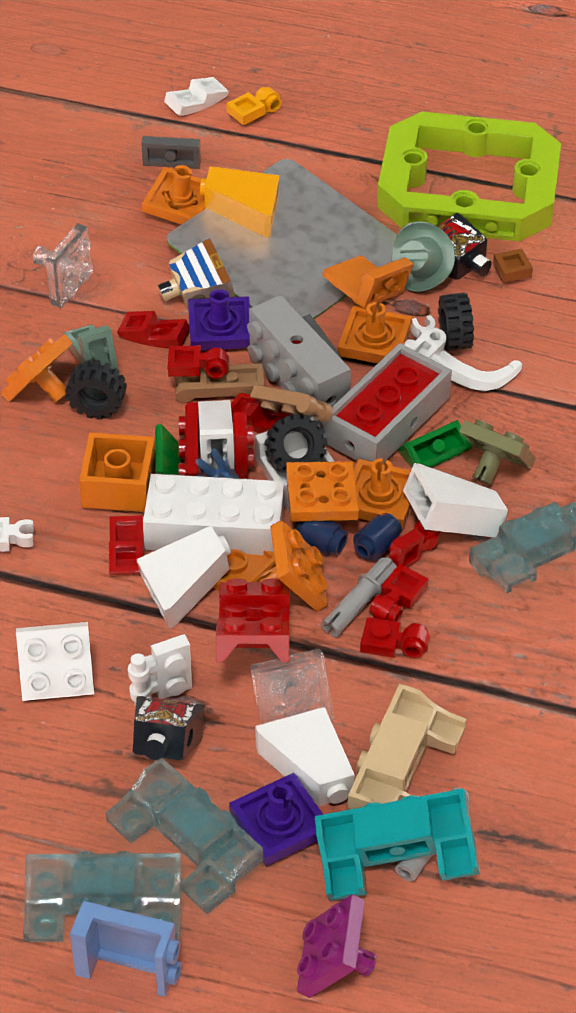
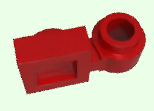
[167,345,229,379]
[389,520,441,568]
[369,563,429,622]
[360,617,430,658]

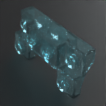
[469,501,576,593]
[106,758,263,914]
[23,851,182,942]

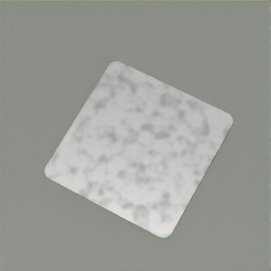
[167,159,397,319]

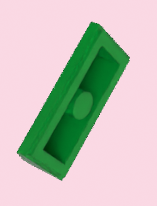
[398,420,473,468]
[155,424,182,475]

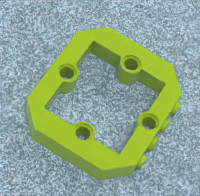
[377,111,561,242]

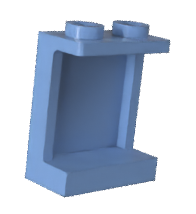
[70,901,182,997]

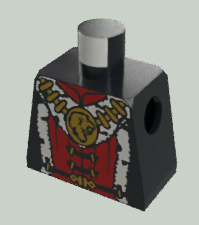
[437,213,492,280]
[132,696,205,760]

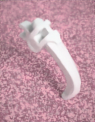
[404,315,522,391]

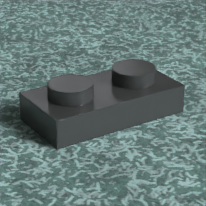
[141,136,201,169]

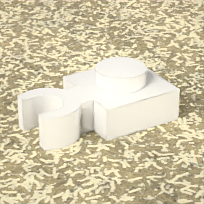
[0,517,34,552]

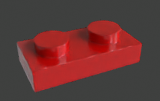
[233,412,254,479]

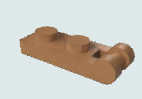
[175,363,264,403]
[250,385,333,423]

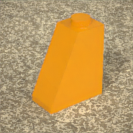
[200,166,280,237]

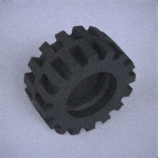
[438,293,474,351]
[65,360,127,419]
[264,414,328,473]

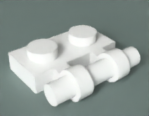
[128,634,192,707]

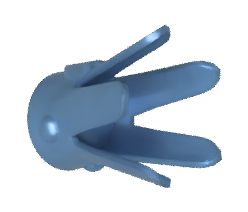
[196,448,239,479]

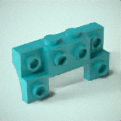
[315,788,480,901]

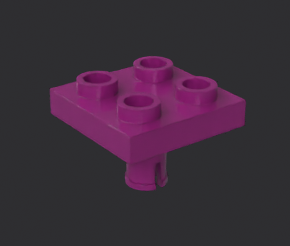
[297,894,377,998]

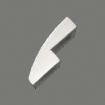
[164,77,229,116]

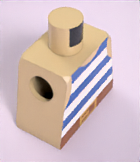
[158,238,235,309]

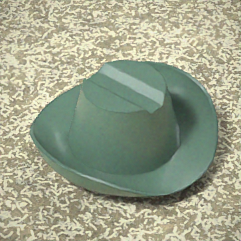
[391,222,455,292]

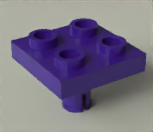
[188,289,250,350]
[229,772,323,866]

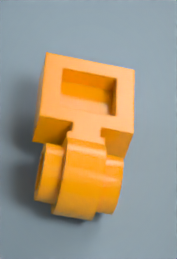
[226,87,282,126]

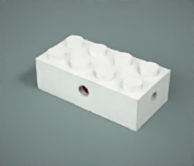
[143,474,284,555]

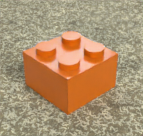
[79,432,156,512]

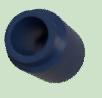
[353,513,402,561]
[296,521,348,556]

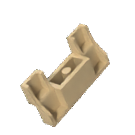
[348,684,467,809]

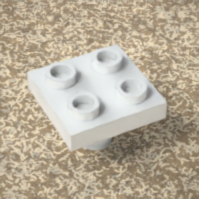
[16,622,94,701]

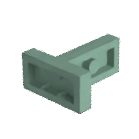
[63,324,119,393]

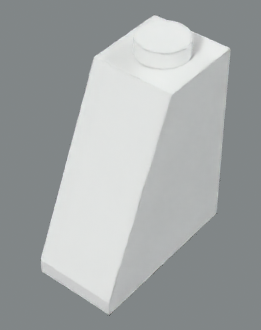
[198,400,234,477]
[403,463,508,538]
[136,526,231,629]
[255,707,355,806]

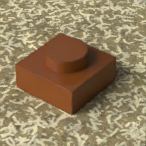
[493,249,533,282]

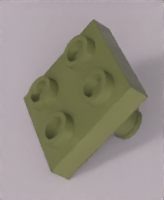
[459,419,536,485]

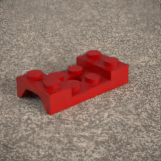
[216,578,289,662]

